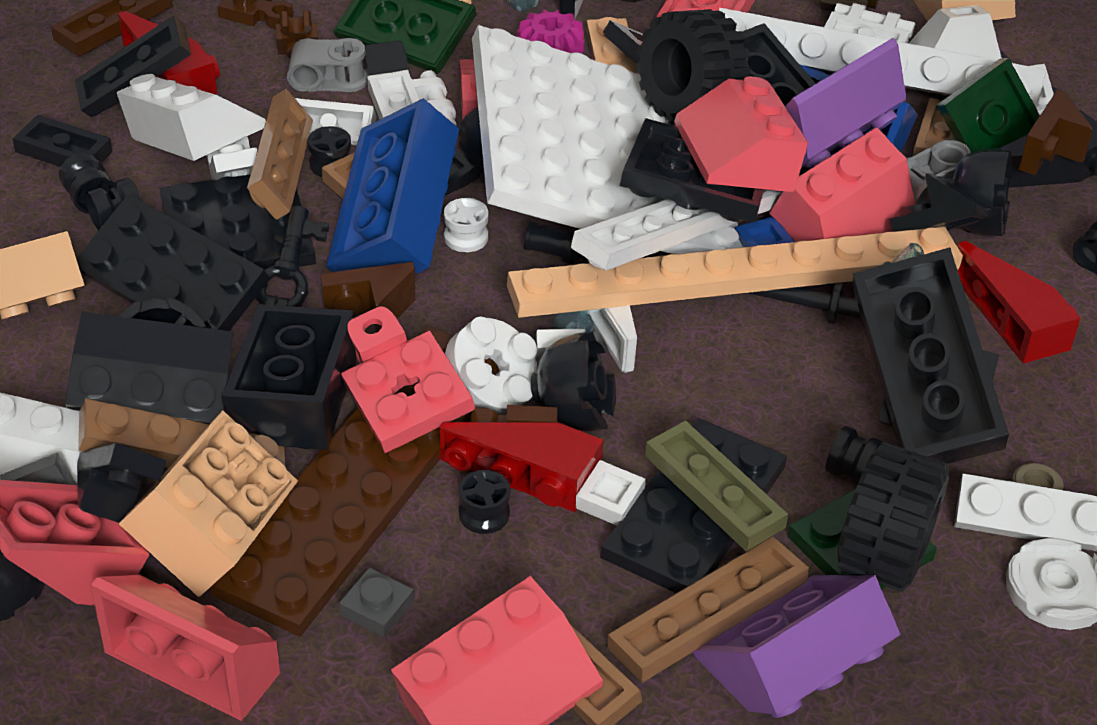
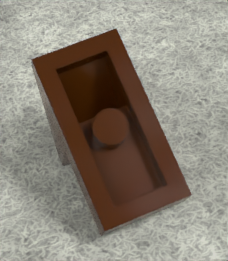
[1019,90,1092,175]
[320,262,415,333]

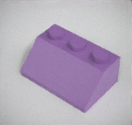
[785,38,906,171]
[693,575,901,718]

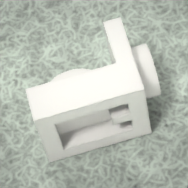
[206,136,257,180]

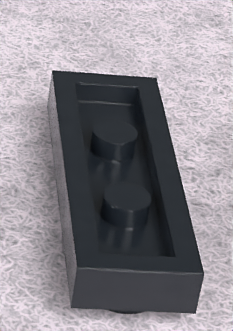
[75,16,191,117]

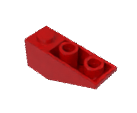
[440,422,604,512]

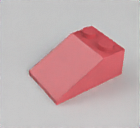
[0,480,150,605]

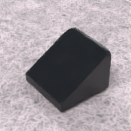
[363,41,411,77]

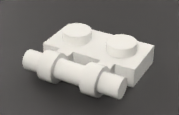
[824,3,915,43]
[367,70,457,125]

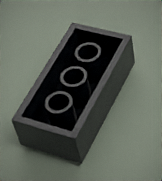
[853,247,1009,464]

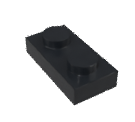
[12,115,113,167]

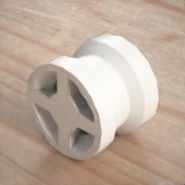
[444,198,489,252]

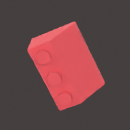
[674,76,808,192]
[769,127,916,242]
[90,575,280,721]
[391,576,604,725]

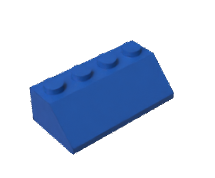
[326,98,459,274]

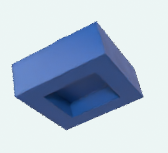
[735,217,794,247]

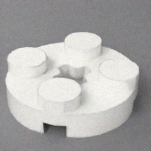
[445,316,538,415]

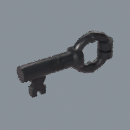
[256,206,330,307]

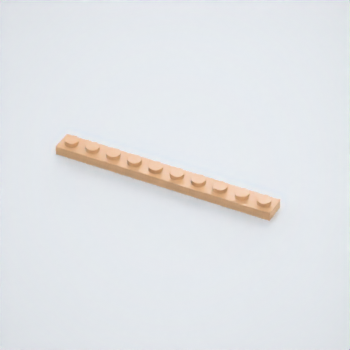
[507,227,963,318]

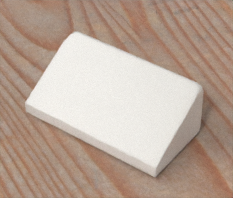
[295,98,377,146]

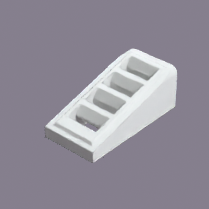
[585,305,637,373]

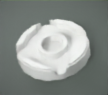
[1006,538,1097,630]

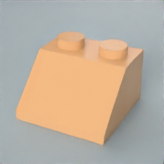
[0,231,85,320]

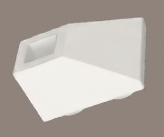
[909,5,1002,60]

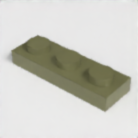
[645,420,788,552]

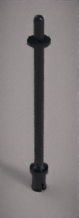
[524,222,861,324]

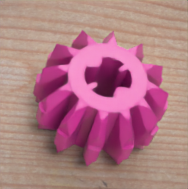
[517,9,585,54]

